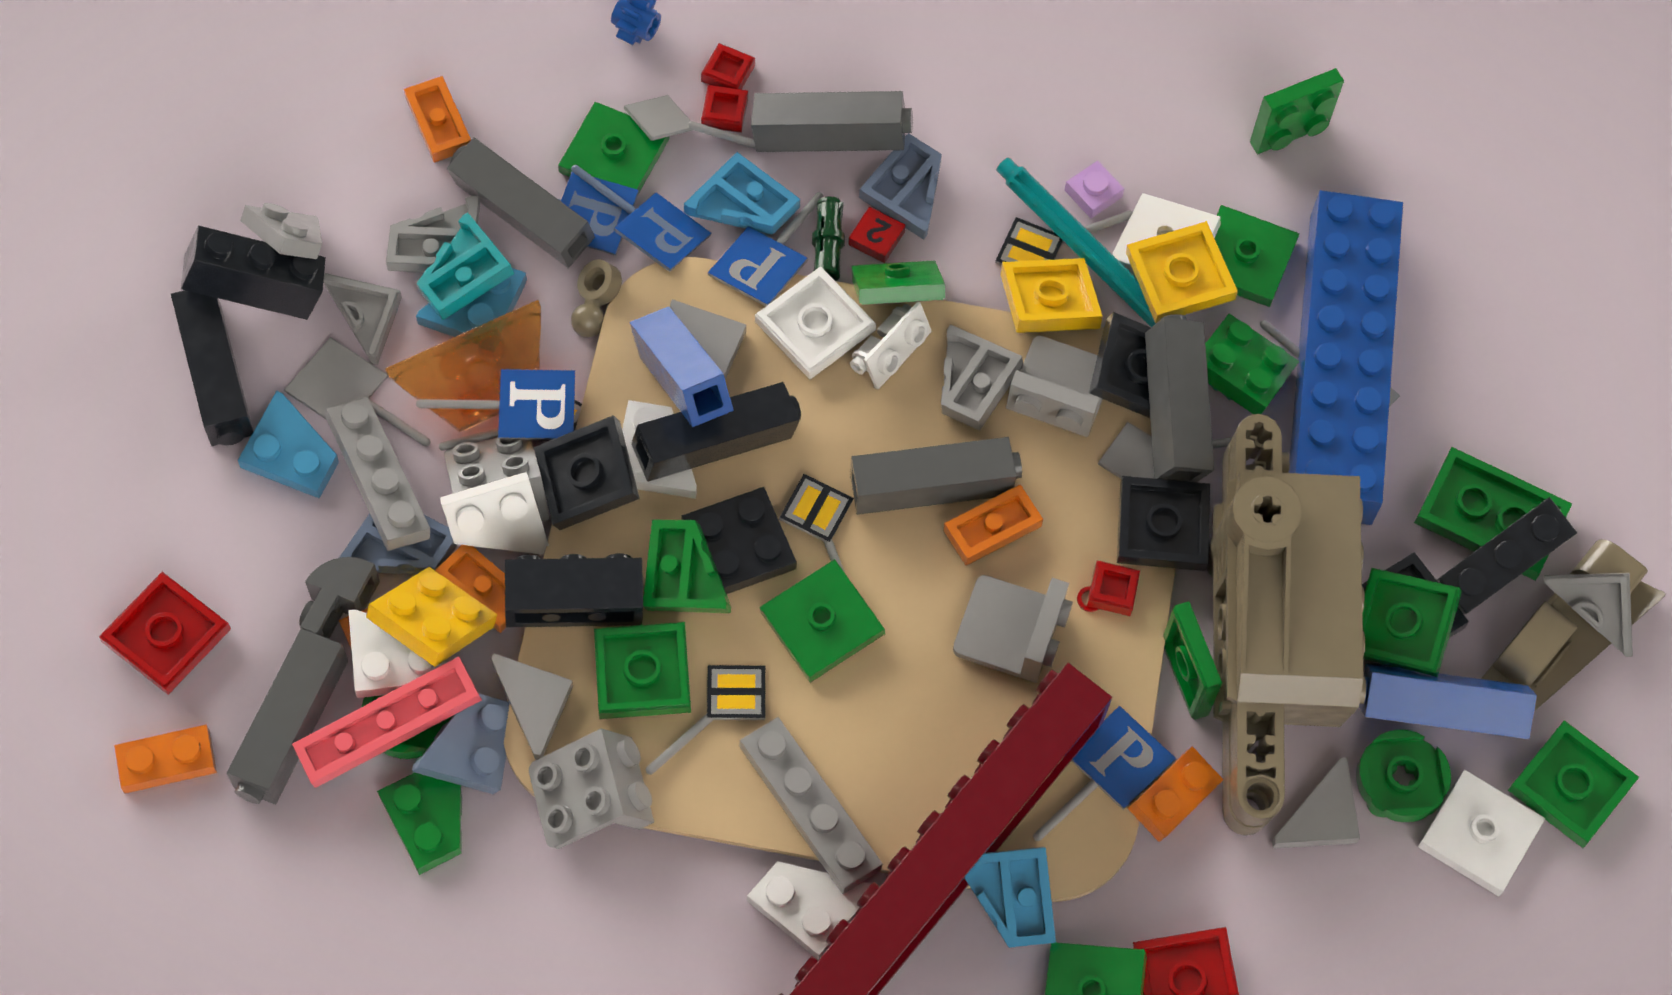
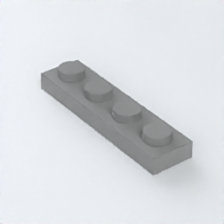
[326,397,430,551]
[739,717,883,894]

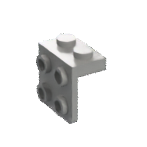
[1006,336,1103,437]
[444,437,550,521]
[953,575,1073,683]
[529,728,654,849]

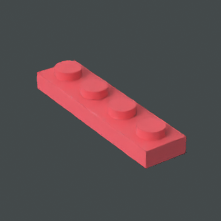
[292,656,482,788]

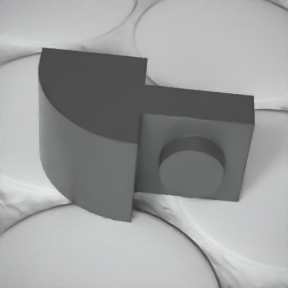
[299,557,380,639]

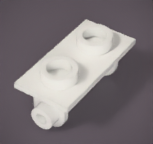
[850,301,932,389]

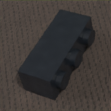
[181,225,326,320]
[1437,497,1577,615]
[505,553,643,628]

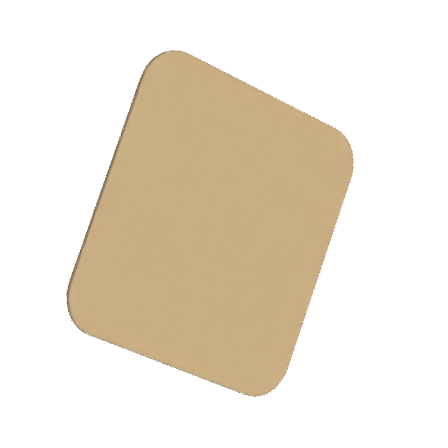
[504,257,1175,902]

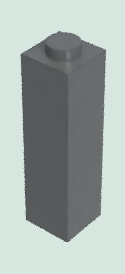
[751,91,913,152]
[447,137,595,269]
[1145,314,1214,482]
[850,437,1022,515]
[227,628,348,805]

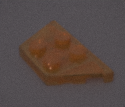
[385,300,541,432]

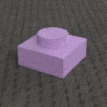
[1064,160,1124,218]

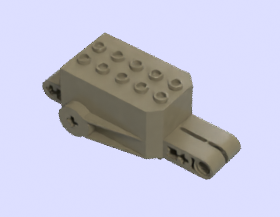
[1207,414,1366,836]

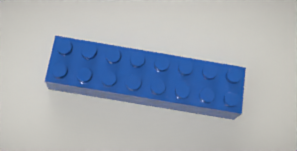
[1289,190,1403,525]

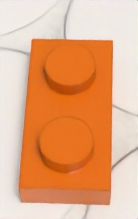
[404,76,471,163]
[943,484,1043,566]
[435,545,506,634]
[114,724,217,794]
[1127,746,1224,842]

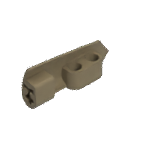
[1481,539,1666,711]

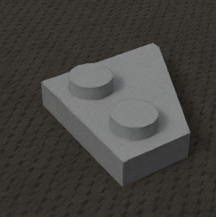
[386,195,480,272]
[240,203,322,259]
[941,324,1023,431]

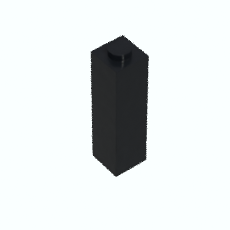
[171,290,254,447]
[631,382,801,482]

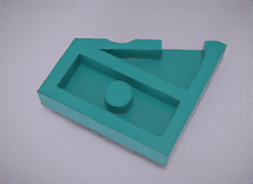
[416,212,514,320]

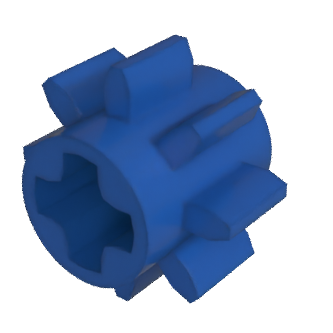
[611,0,661,45]

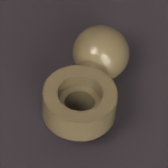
[571,259,622,337]

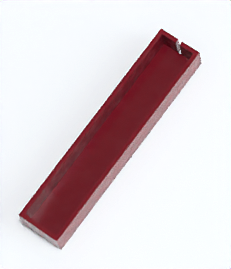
[779,662,1113,995]

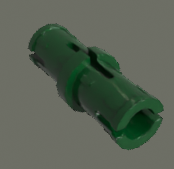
[812,196,845,281]

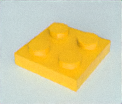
[1126,221,1238,323]
[1000,258,1103,333]
[366,567,497,667]

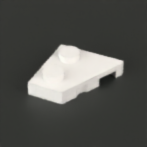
[440,472,549,555]
[348,610,447,698]

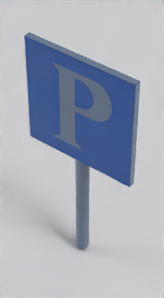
[571,165,712,272]
[558,172,639,255]

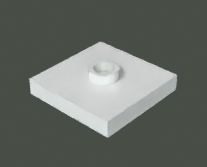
[1112,193,1221,273]
[755,266,876,380]
[1418,769,1546,897]

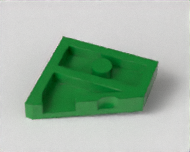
[643,519,731,613]
[377,772,462,875]

